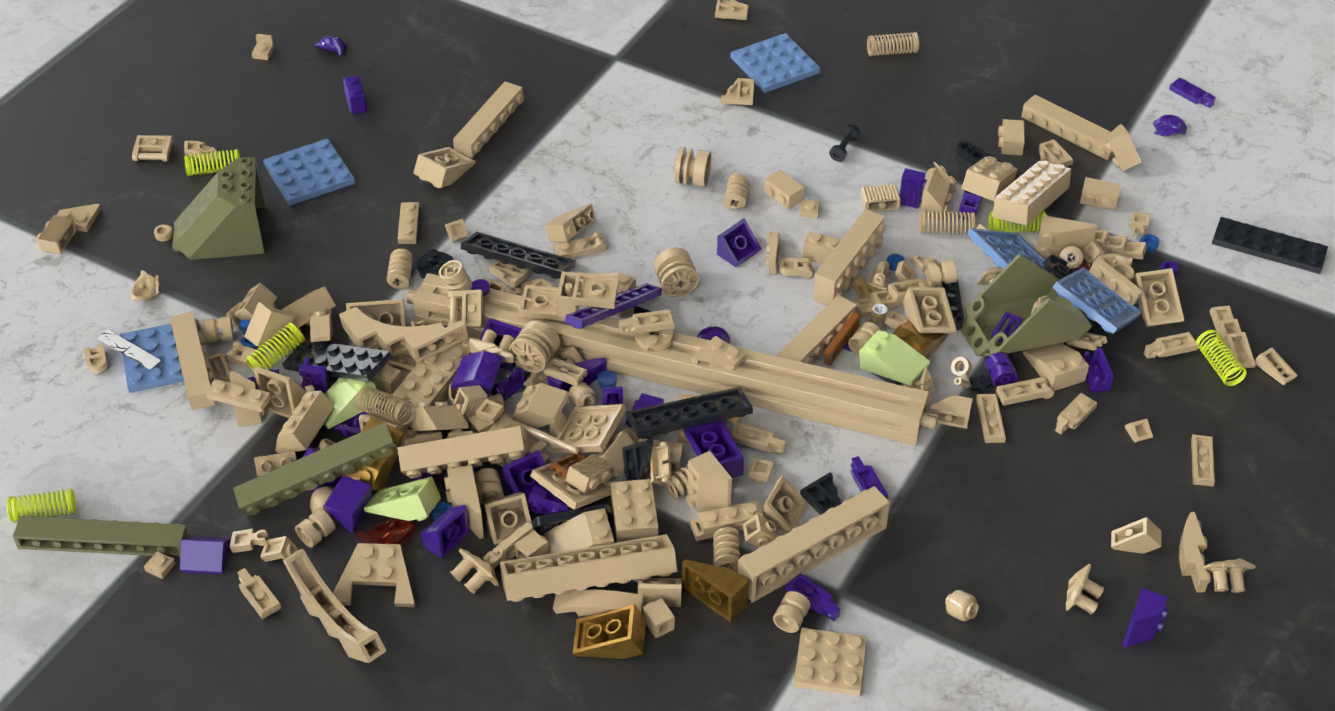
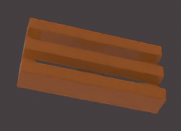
[549,453,586,479]

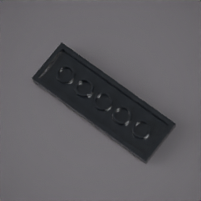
[1212,217,1328,274]
[461,232,576,279]
[282,340,392,382]
[626,387,753,439]

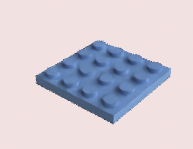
[731,33,820,93]
[263,139,355,206]
[967,228,1045,270]
[1052,267,1142,334]
[120,324,204,393]

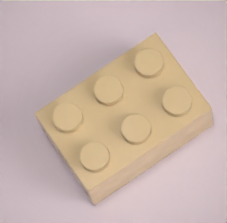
[961,156,1017,201]
[610,479,658,543]

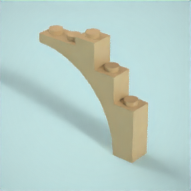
[283,549,387,663]

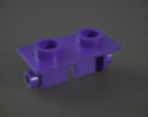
[491,368,527,402]

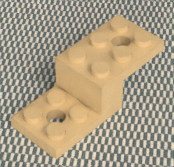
[519,271,619,321]

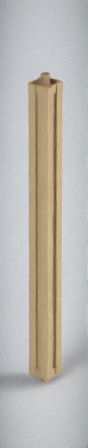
[407,273,938,446]

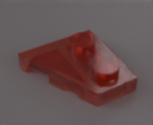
[356,518,415,545]

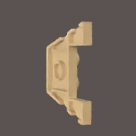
[333,543,415,607]

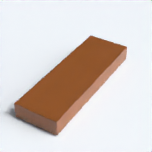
[823,312,860,366]

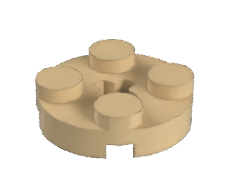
[635,329,674,351]

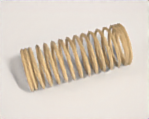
[867,32,919,56]
[919,210,975,235]
[356,386,415,426]

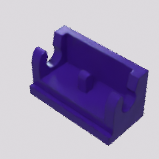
[1083,348,1114,393]

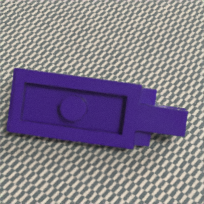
[1169,77,1216,108]
[850,456,888,500]
[786,573,840,621]

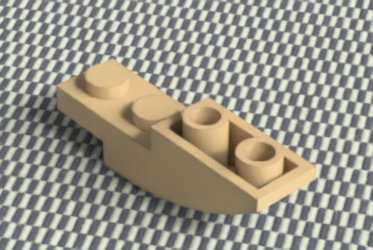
[1179,512,1211,593]

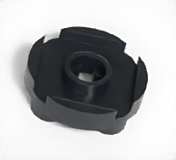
[417,249,453,279]
[1042,255,1075,280]

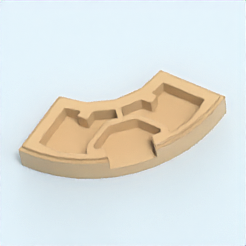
[184,141,220,166]

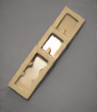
[1094,230,1147,259]
[853,278,927,318]
[1209,306,1256,369]
[553,590,644,617]

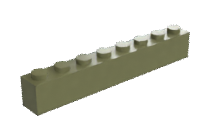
[233,422,398,516]
[13,516,189,557]

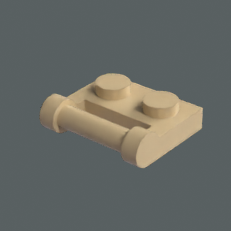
[132,135,173,162]
[447,290,483,329]

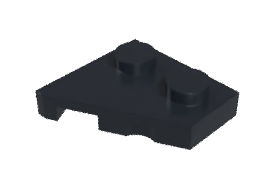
[622,440,654,481]
[800,472,842,515]

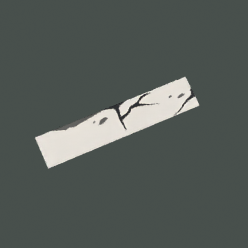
[97,330,161,370]

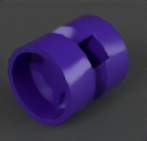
[985,352,1018,387]

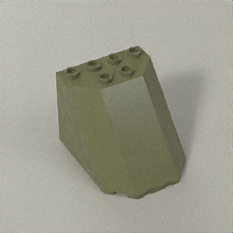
[172,157,265,260]
[961,254,1092,356]

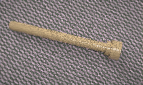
[504,413,579,454]

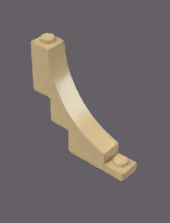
[339,307,468,363]

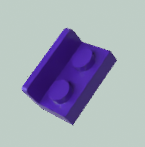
[299,358,330,394]
[527,486,570,515]

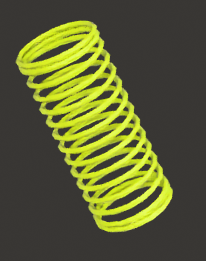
[185,149,240,176]
[989,210,1046,233]
[245,322,305,371]
[1196,330,1247,386]
[7,488,76,523]

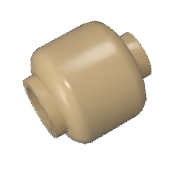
[1059,246,1083,269]
[568,382,597,407]
[945,590,979,621]

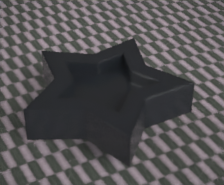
[970,375,992,394]

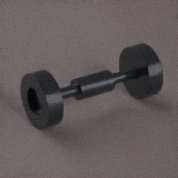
[829,124,860,162]

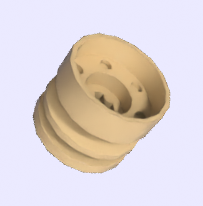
[674,147,712,187]
[653,247,699,297]
[509,321,560,373]

